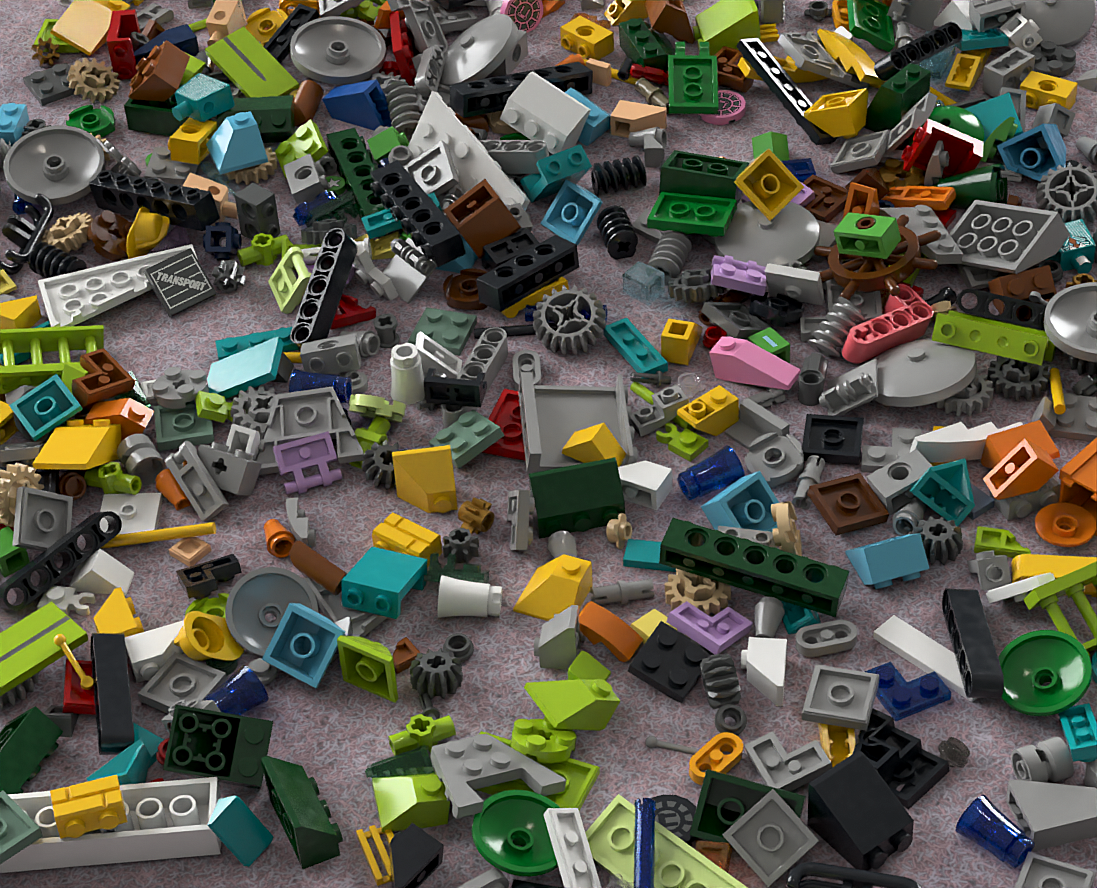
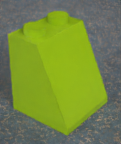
[692,0,761,56]

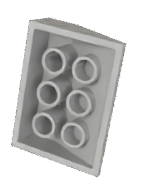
[949,200,1070,274]

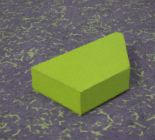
[974,526,1031,558]

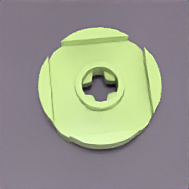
[349,394,406,423]

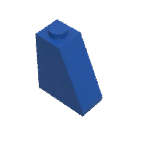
[322,79,392,131]

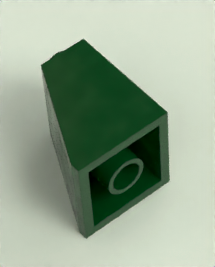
[864,63,931,132]

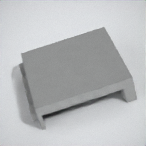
[518,372,637,474]

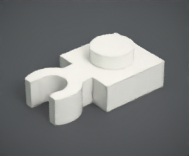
[37,585,96,616]

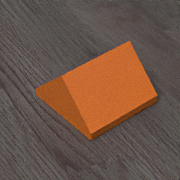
[981,420,1060,469]

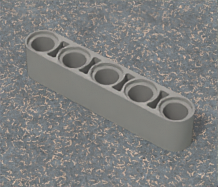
[479,140,549,174]
[441,327,508,428]

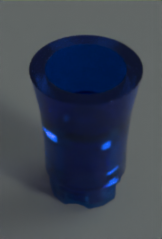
[289,369,352,404]
[677,445,745,501]
[204,665,269,715]
[955,795,1035,869]

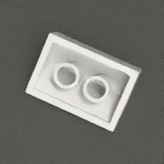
[500,72,591,154]

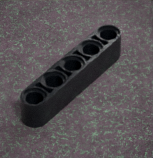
[874,22,962,81]
[290,228,358,349]
[956,289,1046,331]
[0,511,122,610]
[942,588,1004,699]
[90,633,134,755]

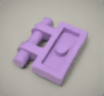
[711,255,766,296]
[273,431,342,494]

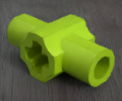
[237,233,289,267]
[349,416,391,469]
[84,462,142,495]
[388,714,456,756]

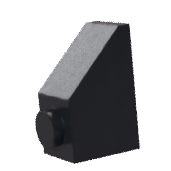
[389,823,444,888]

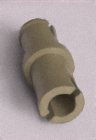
[635,78,669,114]

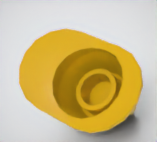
[126,207,170,259]
[174,610,244,661]

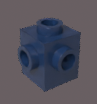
[203,222,242,260]

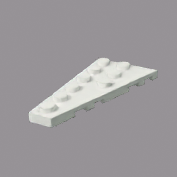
[408,91,530,211]
[38,244,198,327]

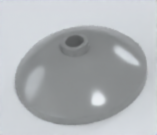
[225,567,318,657]

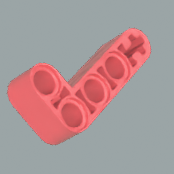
[842,284,933,364]

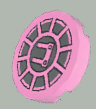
[500,0,543,33]
[698,90,746,125]

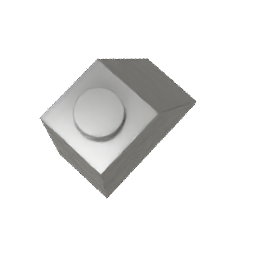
[1006,779,1097,852]

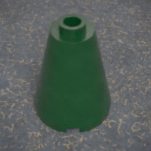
[934,164,1008,210]

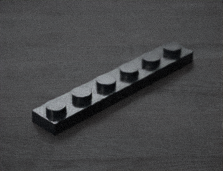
[736,38,837,145]

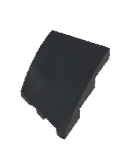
[853,708,950,810]

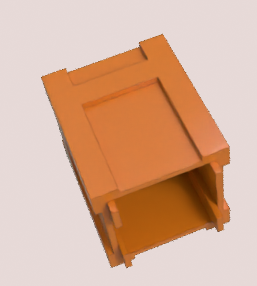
[1058,437,1097,536]

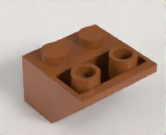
[645,0,695,44]
[128,40,190,101]
[443,179,522,259]
[988,265,1057,321]

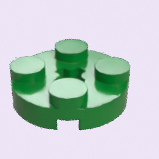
[66,105,115,138]

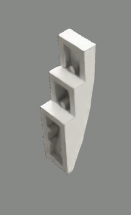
[909,422,1023,462]

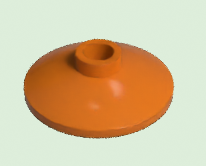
[1035,502,1096,547]

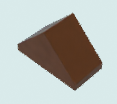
[845,167,890,200]

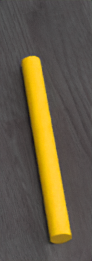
[101,522,216,548]

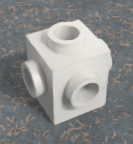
[999,12,1043,53]

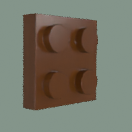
[807,473,889,536]

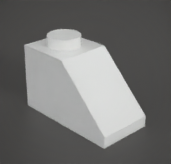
[618,461,673,510]
[125,621,184,683]
[741,637,787,706]

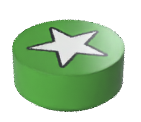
[326,176,346,197]

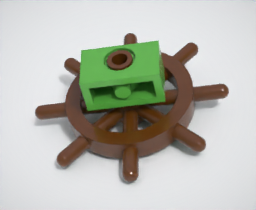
[814,212,941,300]

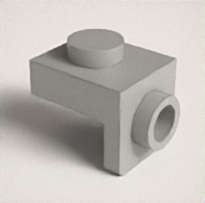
[967,550,1012,591]

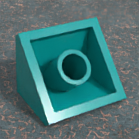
[9,374,83,441]

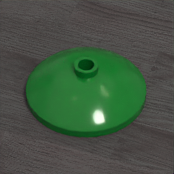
[908,106,984,146]
[998,630,1092,716]
[472,790,560,876]

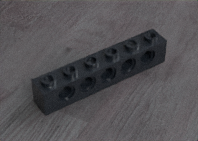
[450,62,593,118]
[370,160,466,267]
[89,170,220,231]

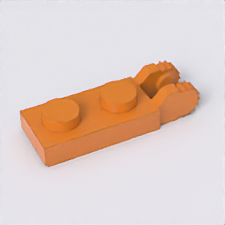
[882,186,956,211]

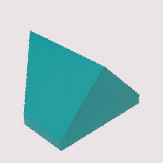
[910,458,976,527]
[86,739,151,785]

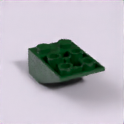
[163,705,273,789]

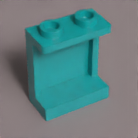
[520,144,592,203]
[342,547,427,619]

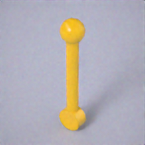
[54,634,94,690]

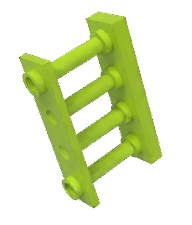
[931,310,1056,366]
[0,325,104,394]
[1023,561,1097,657]

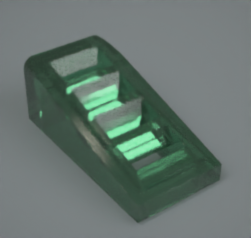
[365,745,435,778]

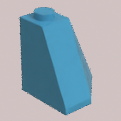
[997,123,1066,182]

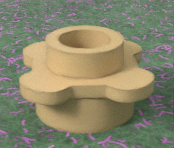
[930,301,957,321]
[606,513,632,549]

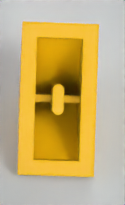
[0,295,42,330]
[562,423,626,467]

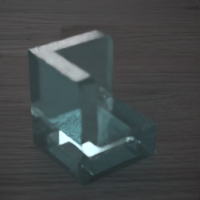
[622,262,665,305]

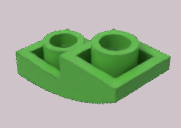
[980,116,1018,162]

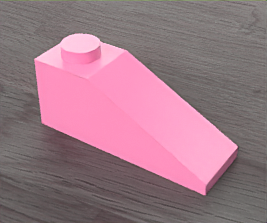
[709,336,801,390]

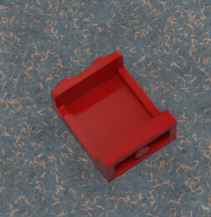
[107,9,140,80]
[901,119,983,178]

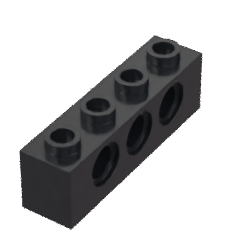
[476,235,579,312]

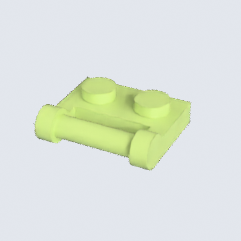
[268,247,311,314]

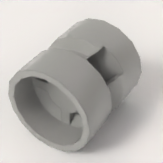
[117,434,166,487]
[1011,737,1074,783]

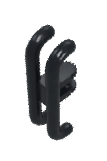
[0,193,54,275]
[786,862,922,888]

